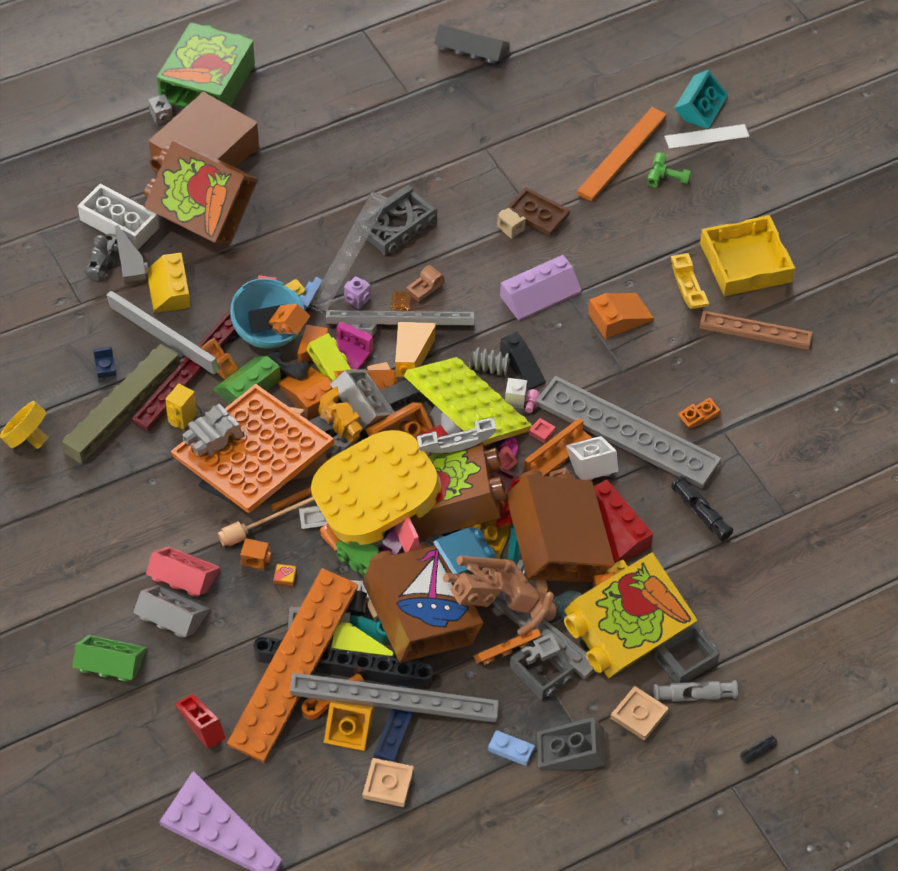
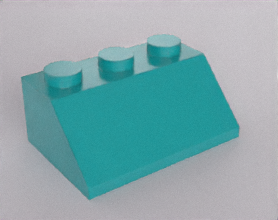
[674,70,729,129]

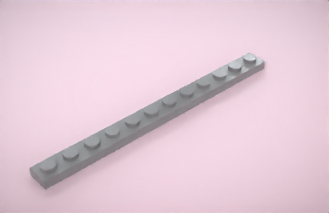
[419,535,595,680]

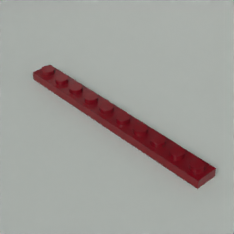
[132,309,236,431]

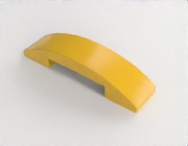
[671,253,709,309]

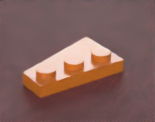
[474,628,541,665]

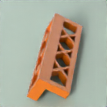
[524,417,592,477]

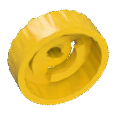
[0,401,48,449]

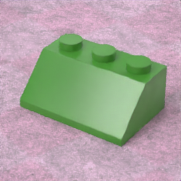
[213,356,281,404]
[73,635,147,681]

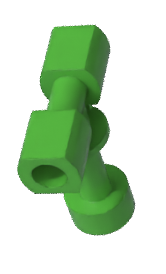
[647,153,691,187]

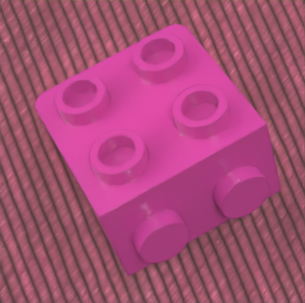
[336,322,373,370]

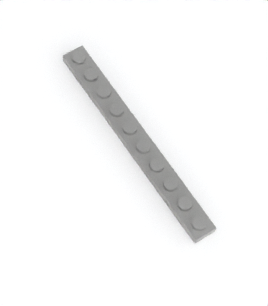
[289,673,498,723]

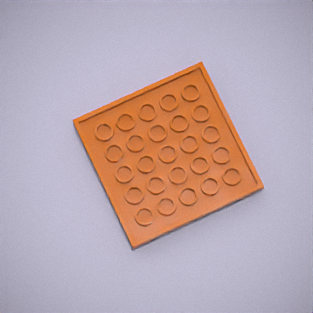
[171,384,335,513]

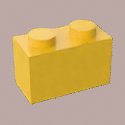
[165,384,197,430]

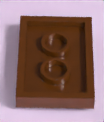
[506,187,570,236]

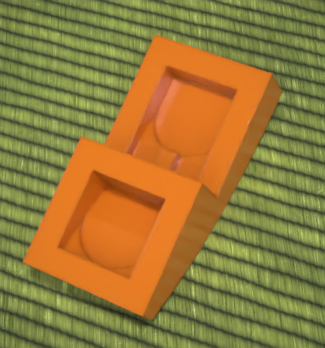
[201,338,238,379]

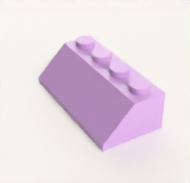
[500,255,581,321]

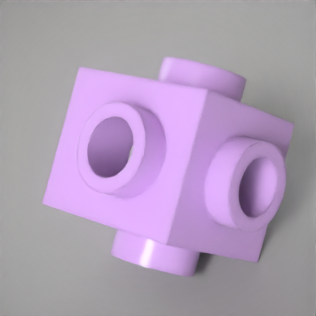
[344,276,371,310]

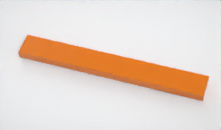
[577,107,667,202]

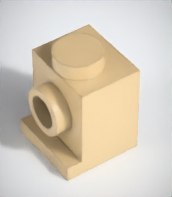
[497,208,525,239]

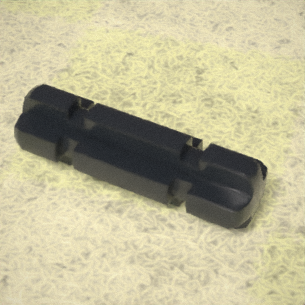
[740,735,778,763]

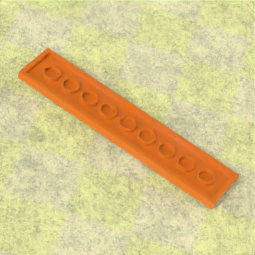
[227,568,359,763]

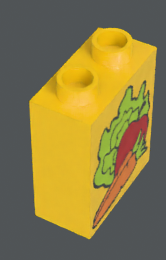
[564,552,698,679]

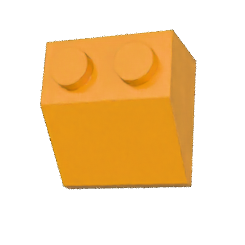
[324,701,375,751]

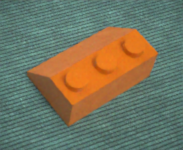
[365,402,433,440]

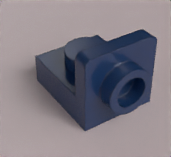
[93,346,117,378]

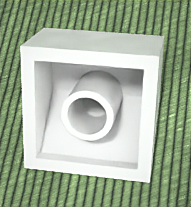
[566,436,618,480]

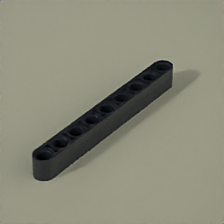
[253,636,433,689]

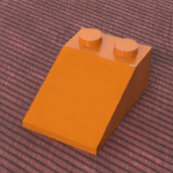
[588,293,654,339]
[277,366,339,421]

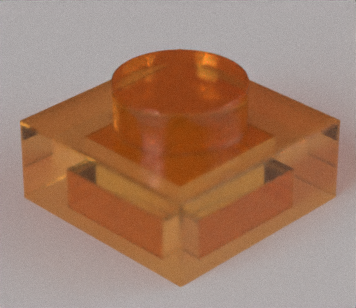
[391,290,411,311]

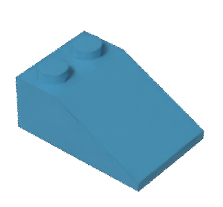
[434,527,496,575]

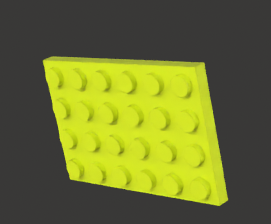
[404,357,532,445]

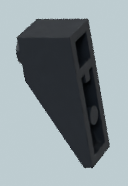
[500,331,546,390]

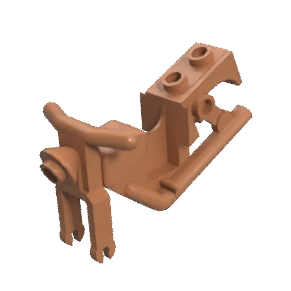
[443,556,557,636]

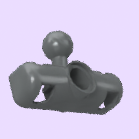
[85,233,119,282]

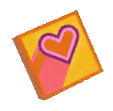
[273,564,297,586]

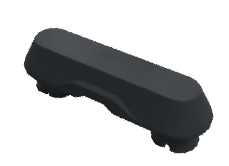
[267,350,310,380]

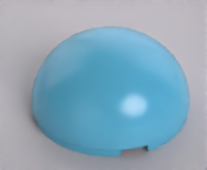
[230,278,304,349]

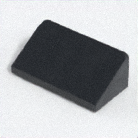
[248,304,284,333]

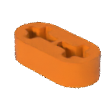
[302,698,331,720]

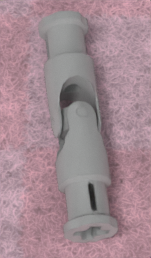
[653,680,738,702]

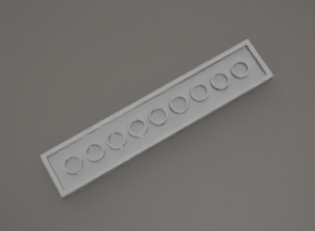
[536,376,721,489]

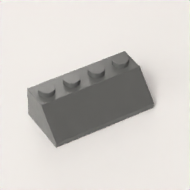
[434,24,510,64]

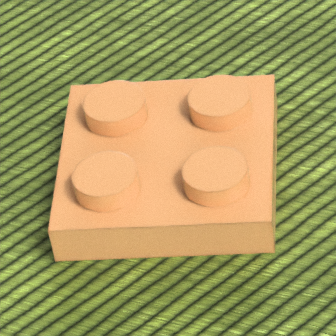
[610,686,669,741]
[363,758,414,807]

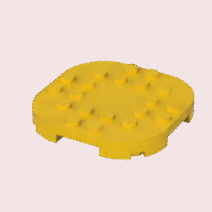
[311,430,441,545]

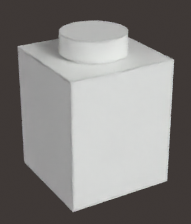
[505,378,527,409]

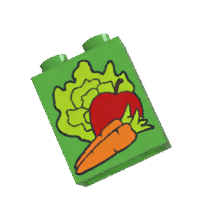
[156,22,255,109]

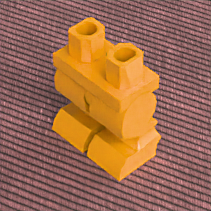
[318,386,362,444]

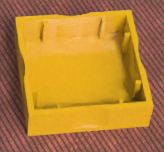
[700,215,795,297]

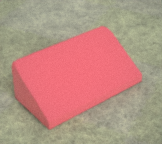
[395,517,421,552]

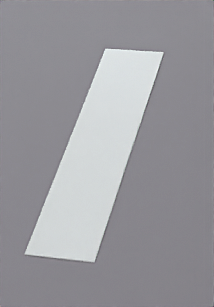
[665,124,749,149]

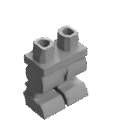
[182,404,243,457]

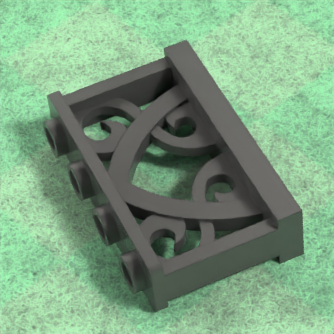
[355,185,437,256]

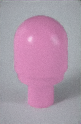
[524,389,540,413]

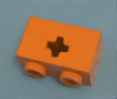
[268,304,310,335]

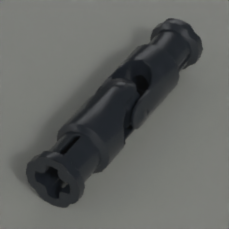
[671,476,734,541]

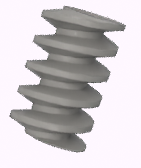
[469,347,510,377]

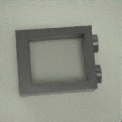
[654,624,720,683]
[510,635,574,701]

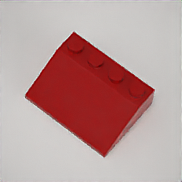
[594,480,653,563]

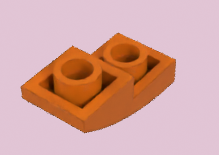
[678,397,721,428]

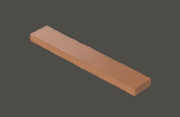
[699,311,812,350]

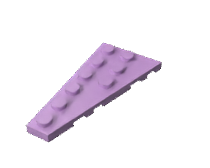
[160,771,282,871]

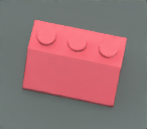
[146,546,221,597]

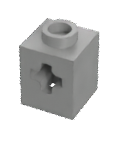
[148,94,173,125]

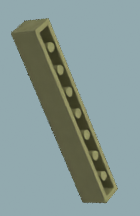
[62,344,180,464]

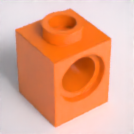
[240,539,272,570]

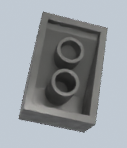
[537,717,606,770]

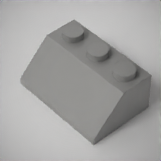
[330,369,394,430]
[133,585,210,638]

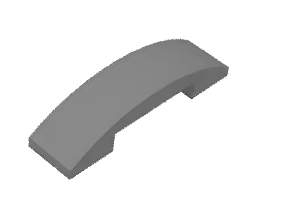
[417,417,497,453]

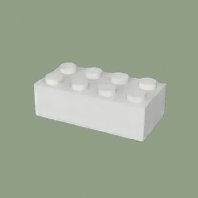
[78,184,159,250]

